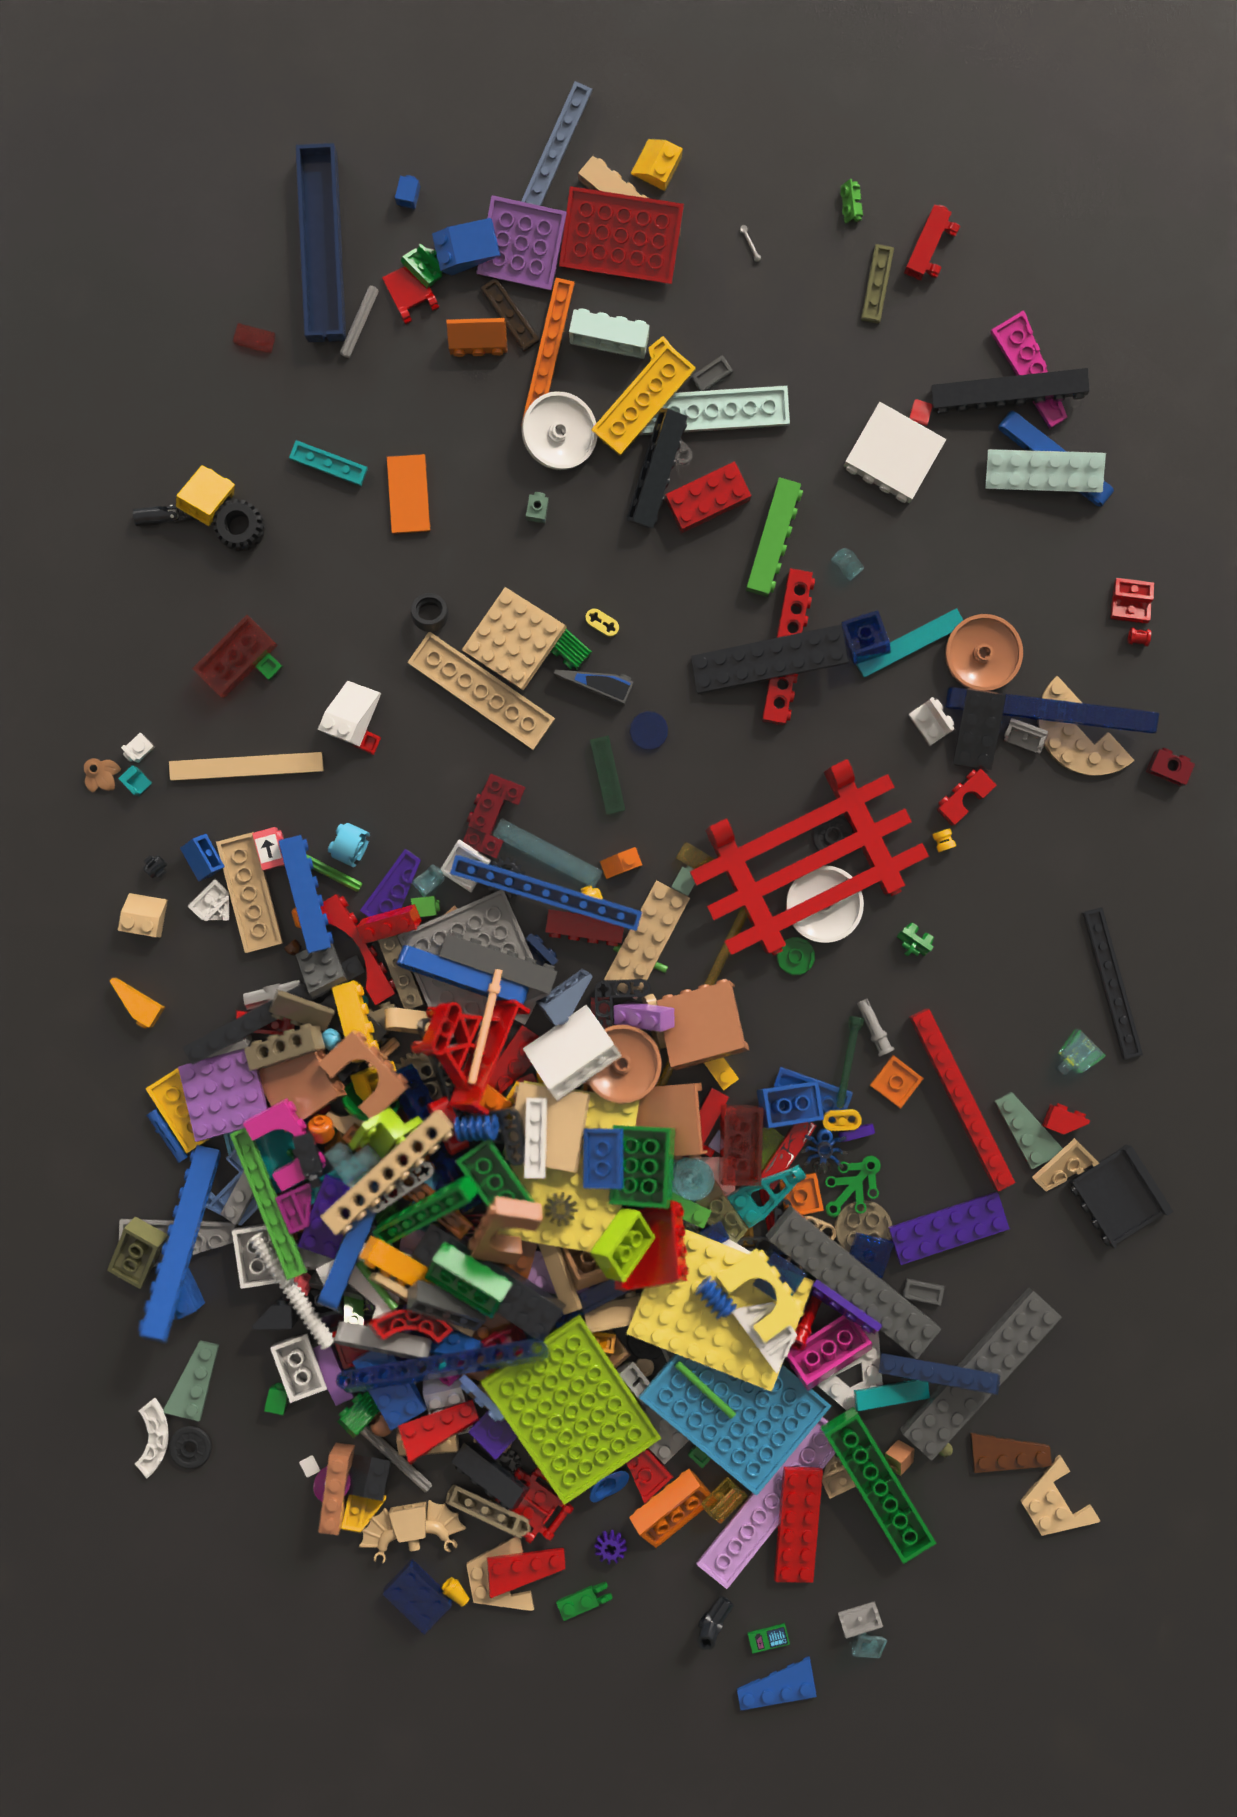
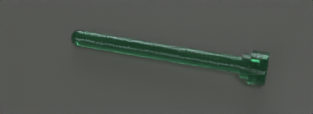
[836,1016,864,1108]

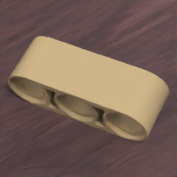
[385,1008,430,1034]

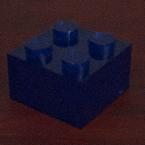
[841,610,891,665]

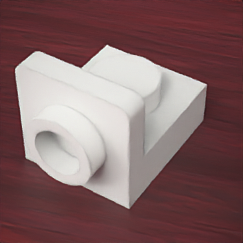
[121,733,155,763]

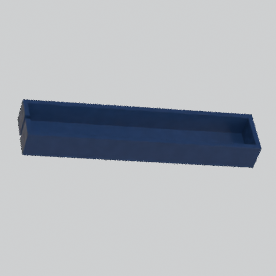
[296,143,346,343]

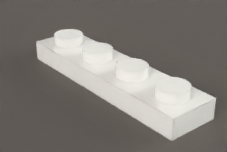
[525,1098,547,1178]

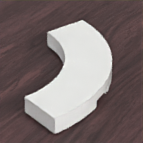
[135,1398,168,1479]

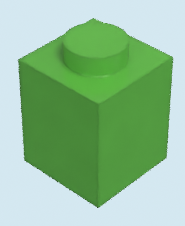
[411,896,440,917]

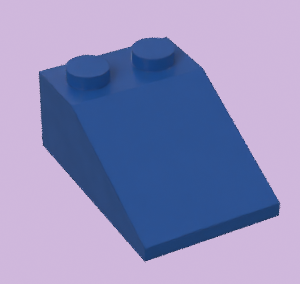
[432,218,500,276]
[756,1081,824,1128]

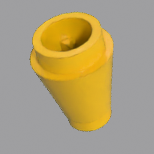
[442,1577,470,1607]

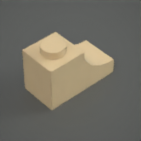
[326,1110,365,1135]

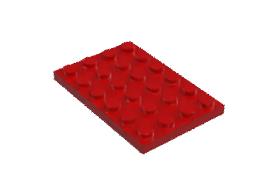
[559,186,684,284]

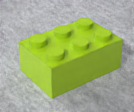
[590,1208,655,1282]

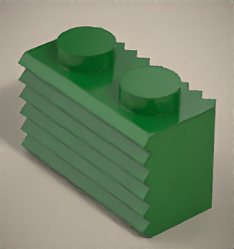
[550,629,592,670]
[337,1391,380,1438]

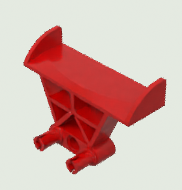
[411,999,530,1115]

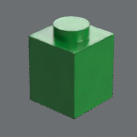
[264,1383,289,1415]

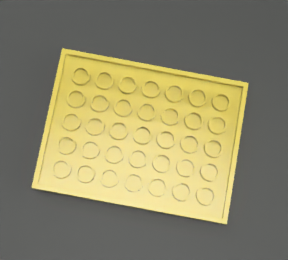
[498,1081,639,1252]
[626,1229,814,1391]

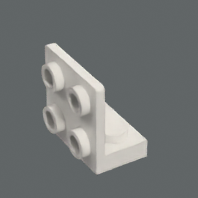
[908,697,954,746]

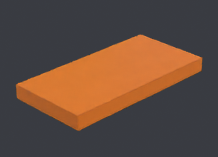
[387,454,431,534]

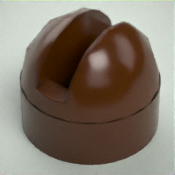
[283,939,301,956]

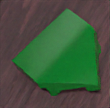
[400,244,442,288]

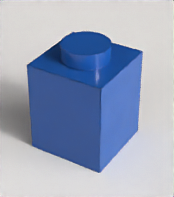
[395,175,421,209]

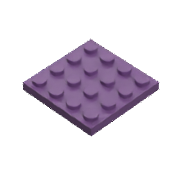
[477,195,567,291]
[178,1048,268,1142]

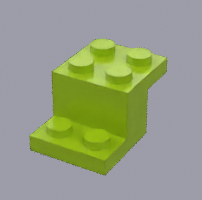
[348,1107,423,1159]

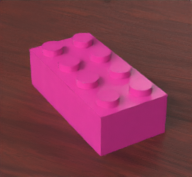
[786,1315,872,1391]

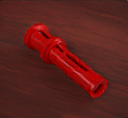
[791,1296,822,1351]

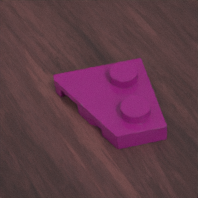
[275,1183,312,1234]

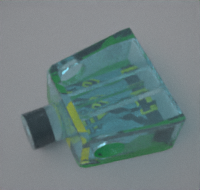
[1057,1029,1106,1076]

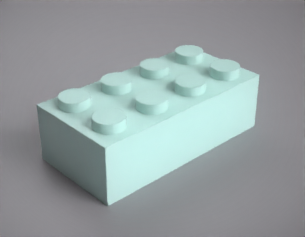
[569,308,649,359]

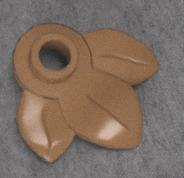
[84,758,121,793]

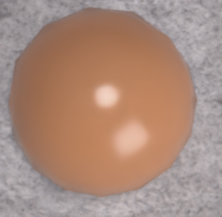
[370,1412,392,1437]

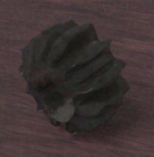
[544,1192,578,1226]

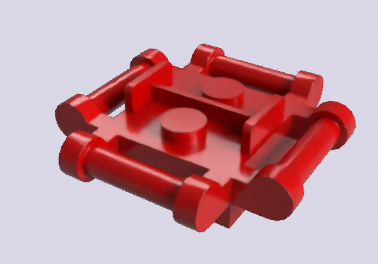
[495,1466,574,1544]

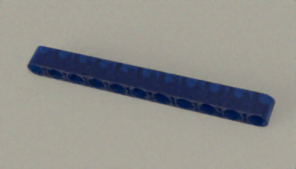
[945,687,1159,733]
[336,1339,549,1393]

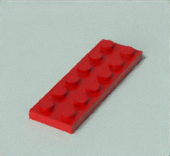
[774,1467,823,1583]

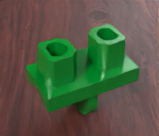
[896,922,934,957]

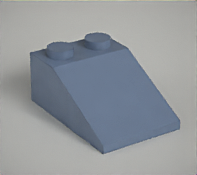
[536,969,592,1026]

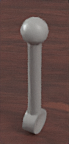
[740,225,761,262]

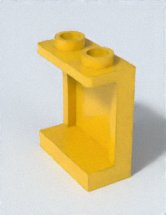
[176,465,235,526]

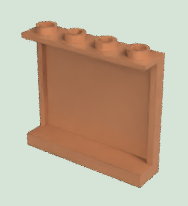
[657,979,749,1070]
[259,1038,347,1132]
[635,1083,707,1160]

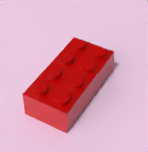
[665,461,751,534]

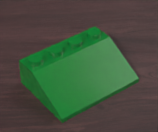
[609,1125,676,1208]

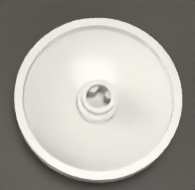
[522,392,597,470]
[786,866,864,943]

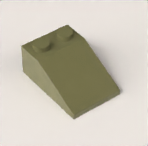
[107,1216,168,1289]

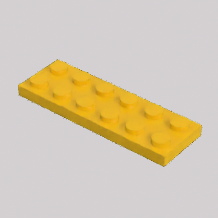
[591,343,696,456]

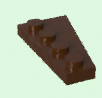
[970,1433,1052,1473]

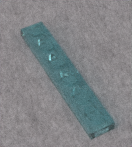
[493,818,603,888]

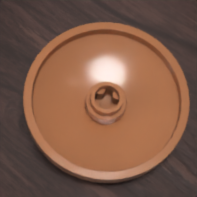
[945,614,1023,691]
[587,1025,661,1103]

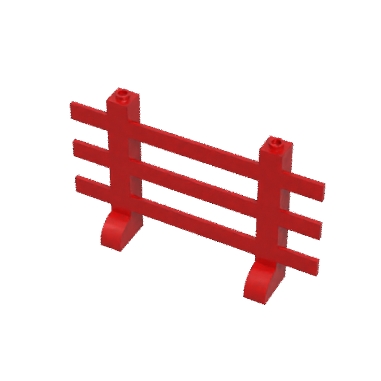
[690,759,929,955]

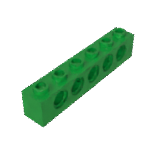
[372,1175,479,1245]

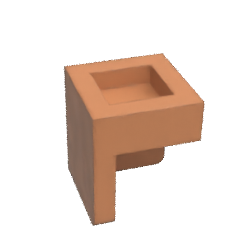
[885,1440,914,1476]

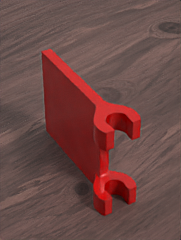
[382,266,439,324]

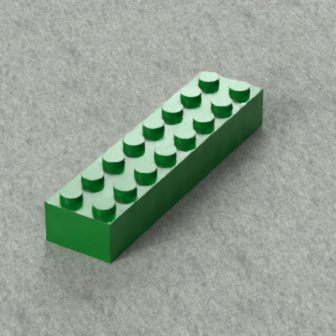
[821,1407,936,1564]

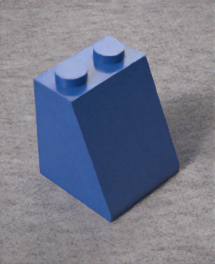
[173,1268,205,1320]

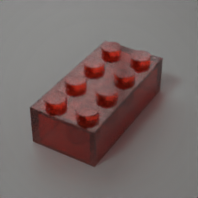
[192,615,278,699]
[719,1105,764,1186]

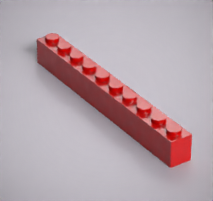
[909,1009,1015,1191]

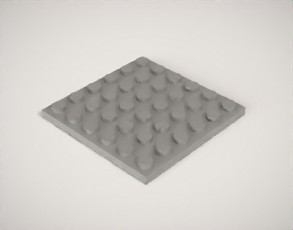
[397,890,550,1037]

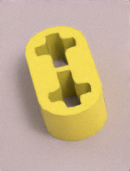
[586,609,619,637]

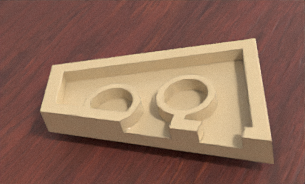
[1032,1138,1100,1192]

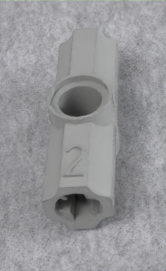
[243,980,301,1010]

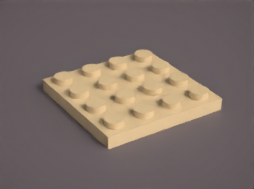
[462,587,567,690]

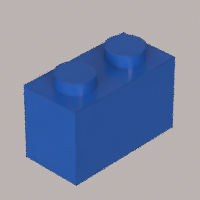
[180,834,225,881]

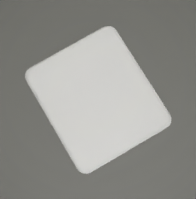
[299,1455,320,1477]

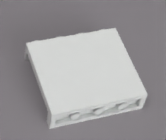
[844,402,946,503]
[523,1005,622,1101]

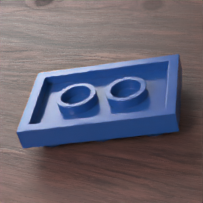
[583,1129,623,1189]

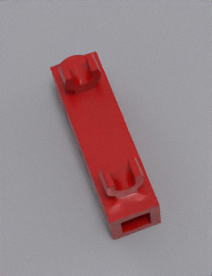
[904,204,960,281]
[683,1087,737,1158]

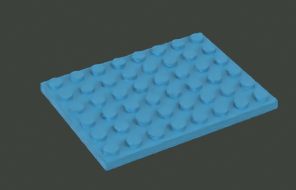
[639,1353,831,1496]

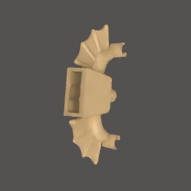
[359,1500,466,1564]

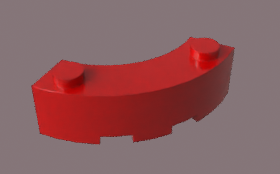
[367,1309,453,1343]

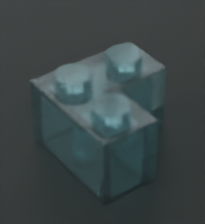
[324,1142,382,1188]

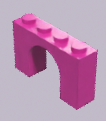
[243,1098,326,1191]

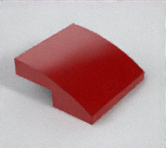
[1110,578,1154,624]

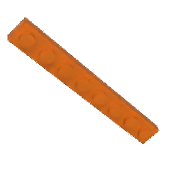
[521,278,575,427]

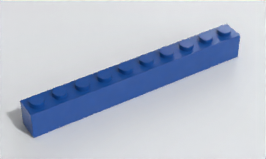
[450,855,642,931]
[138,1145,221,1343]

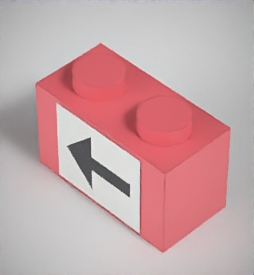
[252,827,285,871]

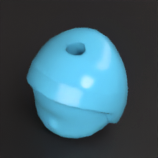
[322,1028,341,1050]

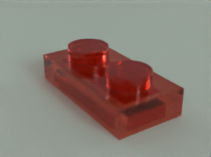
[233,323,276,353]

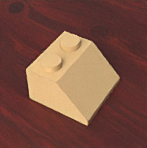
[118,893,168,937]

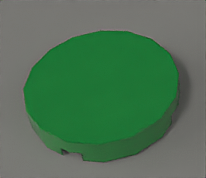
[777,937,815,975]

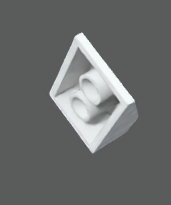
[318,681,381,747]

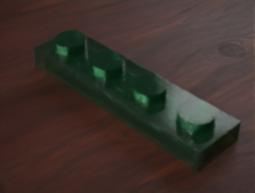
[590,735,625,815]

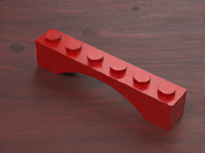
[321,894,397,1005]

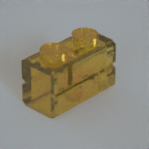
[701,1476,748,1524]

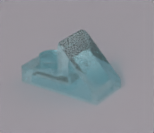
[852,1632,887,1658]

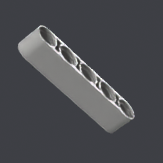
[334,1322,432,1361]

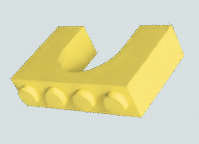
[718,1249,804,1342]

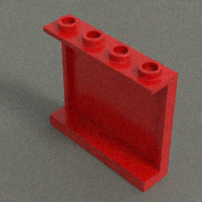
[615,1200,689,1292]

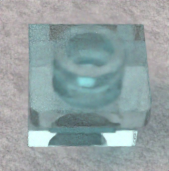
[831,548,864,581]
[412,864,445,897]

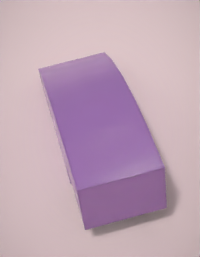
[313,1344,354,1406]

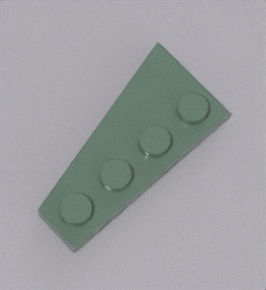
[994,1092,1063,1169]

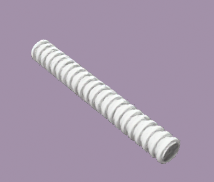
[248,1231,335,1350]

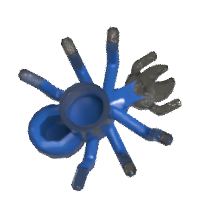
[801,1128,848,1175]

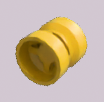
[932,828,956,852]

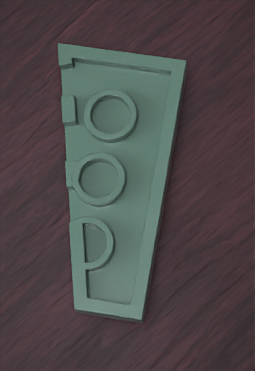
[163,1340,219,1421]

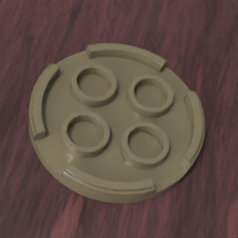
[834,1200,892,1258]

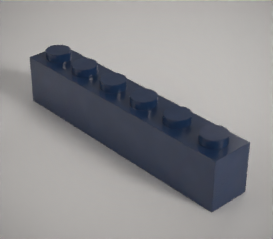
[879,1353,1001,1395]

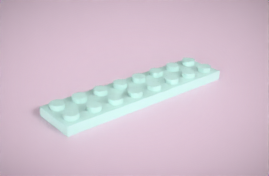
[639,386,790,435]

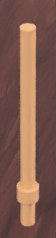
[468,969,503,1084]

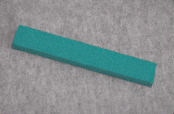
[855,608,963,678]

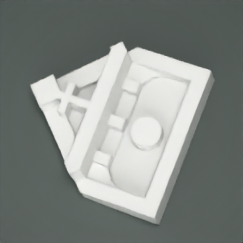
[188,879,229,921]

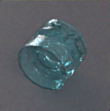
[672,1157,715,1201]

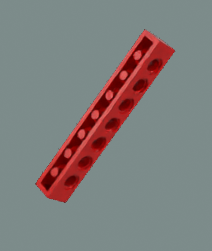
[762,568,815,725]

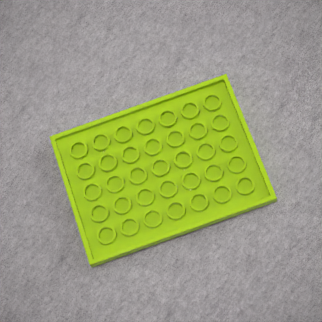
[481,1314,662,1505]

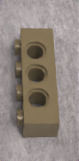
[378,934,425,1009]
[244,1023,325,1071]

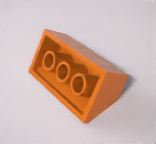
[629,1469,716,1548]

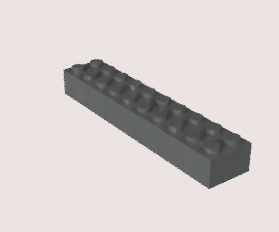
[766,1206,941,1359]
[900,1287,1062,1461]

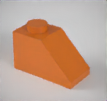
[600,847,642,879]

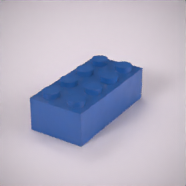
[353,1351,427,1430]

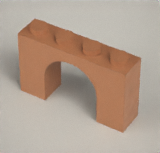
[318,1030,409,1119]
[468,1197,542,1265]
[319,1442,355,1535]

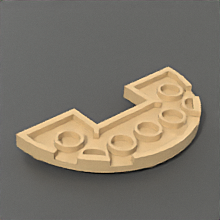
[1037,676,1135,776]

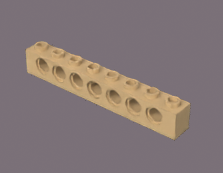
[321,1110,455,1235]

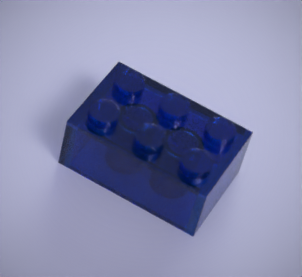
[383,1559,453,1635]

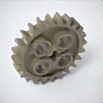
[395,1052,452,1112]

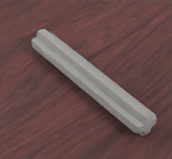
[340,286,378,358]

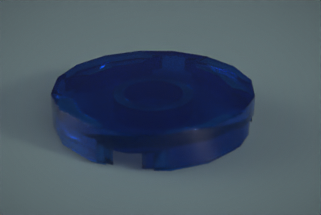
[630,711,668,750]

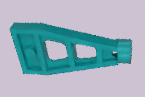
[727,1165,807,1228]

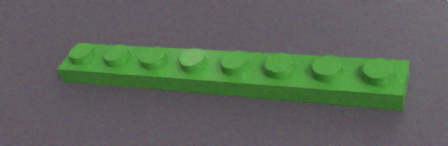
[230,1128,307,1280]

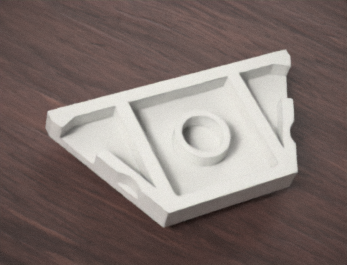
[732,1302,797,1373]

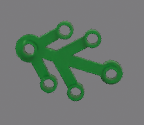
[825,1156,881,1217]

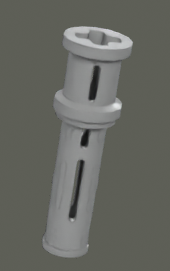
[856,998,894,1056]

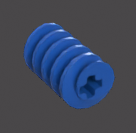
[454,1115,499,1142]
[695,1275,737,1319]

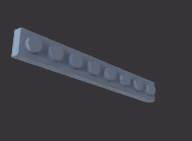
[521,81,592,206]

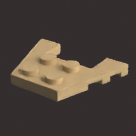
[1020,1455,1100,1536]
[466,1536,534,1611]

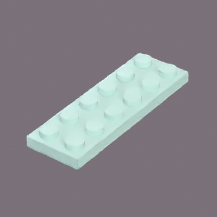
[985,449,1106,492]

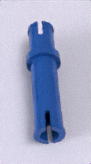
[146,1108,189,1163]

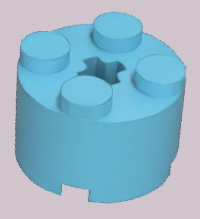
[328,823,370,867]

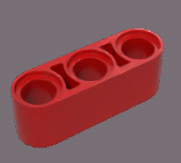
[427,1096,469,1156]

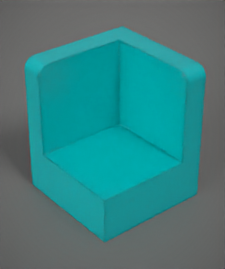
[118,765,152,797]

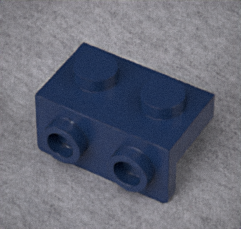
[525,933,558,966]

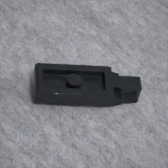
[292,1131,323,1188]

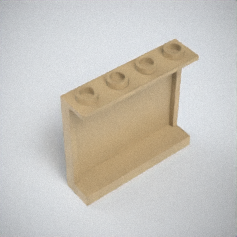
[503,1082,591,1173]

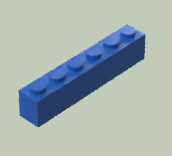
[278,835,334,955]

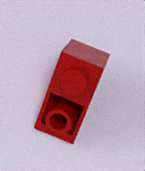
[1042,1103,1090,1134]

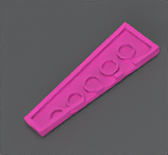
[990,310,1067,429]

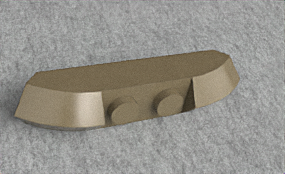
[446,1484,530,1538]

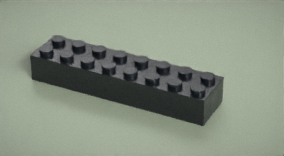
[411,1220,566,1343]

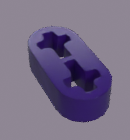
[838,1123,875,1142]

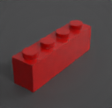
[545,909,624,946]

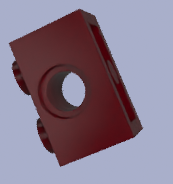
[1146,748,1195,786]

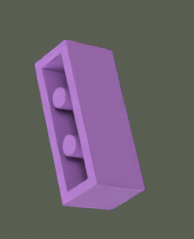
[614,1001,675,1032]

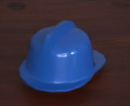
[588,1471,629,1503]

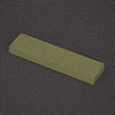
[861,244,894,324]

